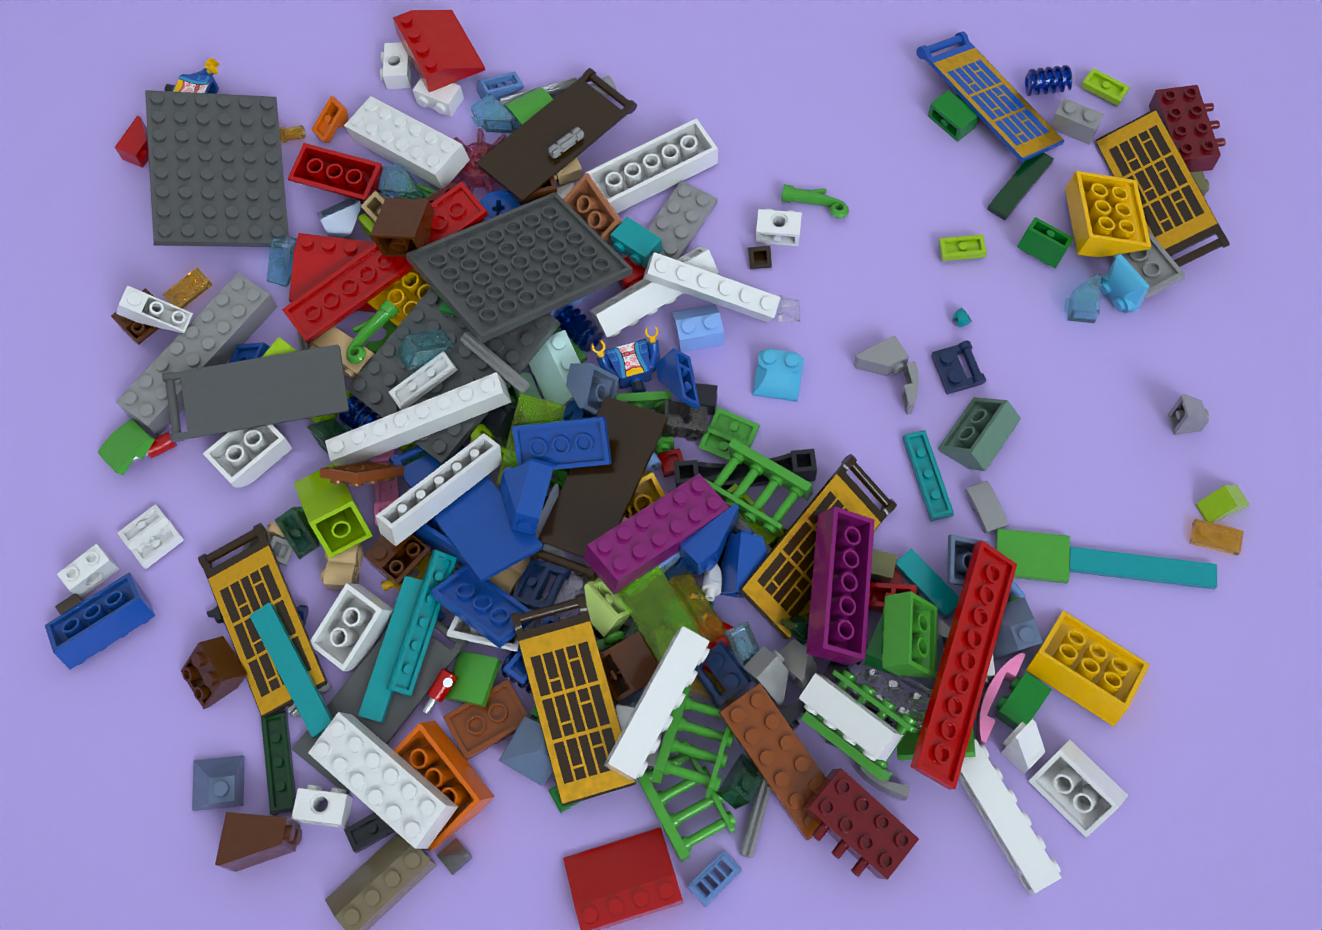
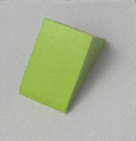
[1195,485,1250,525]

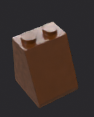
[371,197,434,257]
[215,812,302,872]

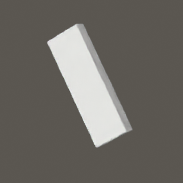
[389,351,458,410]

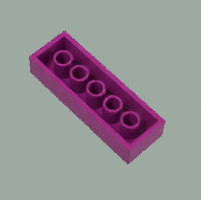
[584,474,730,595]
[806,506,875,665]

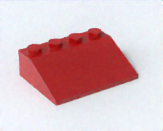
[393,10,486,92]
[289,233,377,313]
[563,827,683,930]

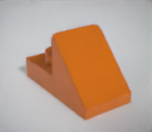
[311,96,349,143]

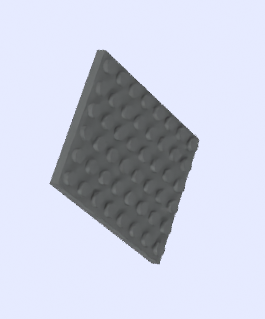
[145,90,289,247]
[406,192,633,344]
[346,288,561,464]

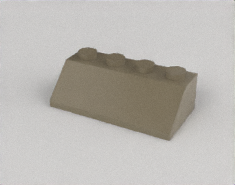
[325,833,437,930]

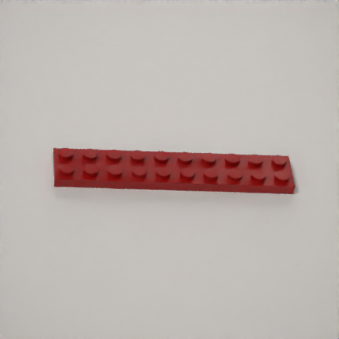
[282,182,488,345]
[910,541,1017,790]

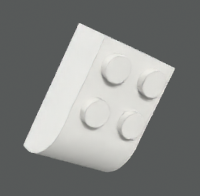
[203,425,293,488]
[310,583,394,671]

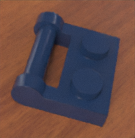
[931,340,986,395]
[512,558,571,610]
[694,641,752,708]

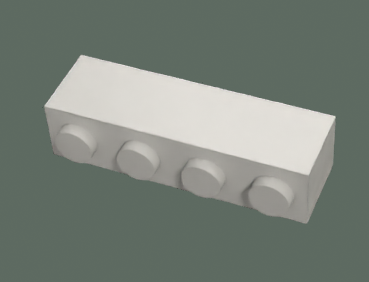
[799,673,903,761]

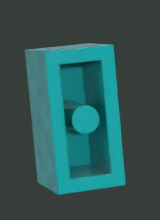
[611,217,663,268]

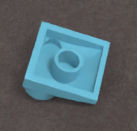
[1098,254,1150,313]
[753,349,804,402]

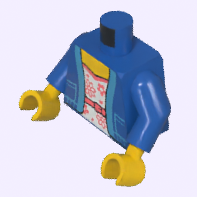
[164,58,220,94]
[590,326,660,393]

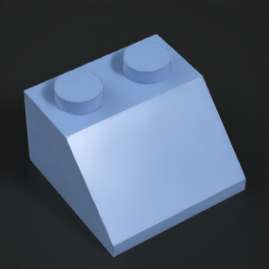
[672,304,724,352]

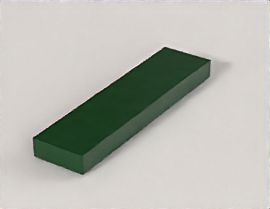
[987,153,1054,220]
[261,711,296,815]

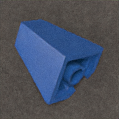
[499,458,554,535]
[719,530,768,598]

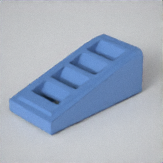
[477,71,524,105]
[687,851,742,907]

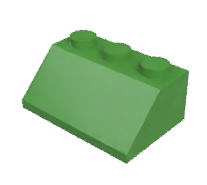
[881,591,938,679]

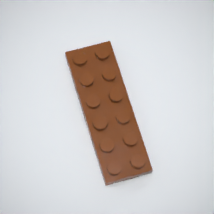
[718,683,826,841]

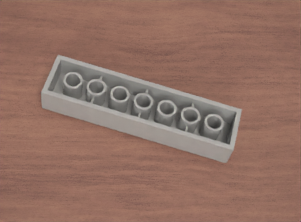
[116,273,277,437]

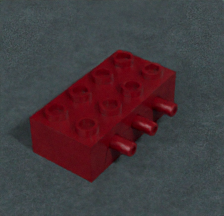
[1149,85,1226,172]
[801,768,919,880]

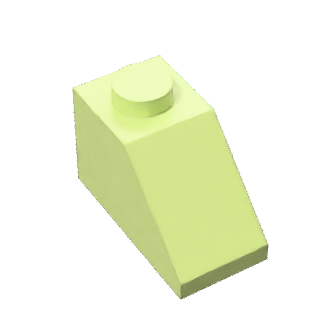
[584,578,632,637]

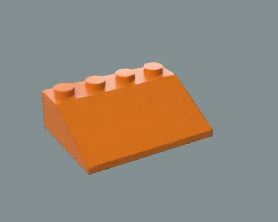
[394,721,495,851]

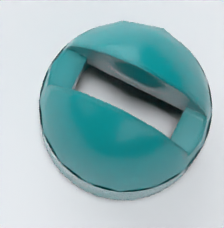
[952,307,972,327]

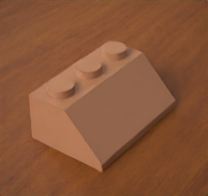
[563,173,622,248]

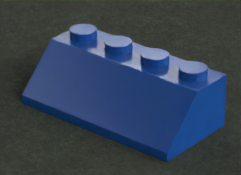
[45,572,155,670]

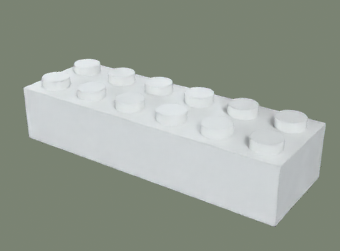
[344,96,470,189]
[585,118,718,213]
[603,626,710,780]
[308,712,458,849]

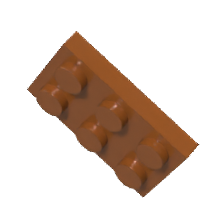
[320,461,404,487]
[443,679,530,760]

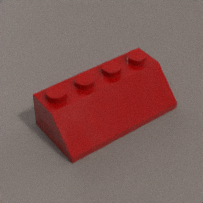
[287,143,387,201]

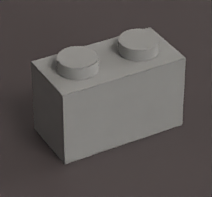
[1051,98,1104,145]

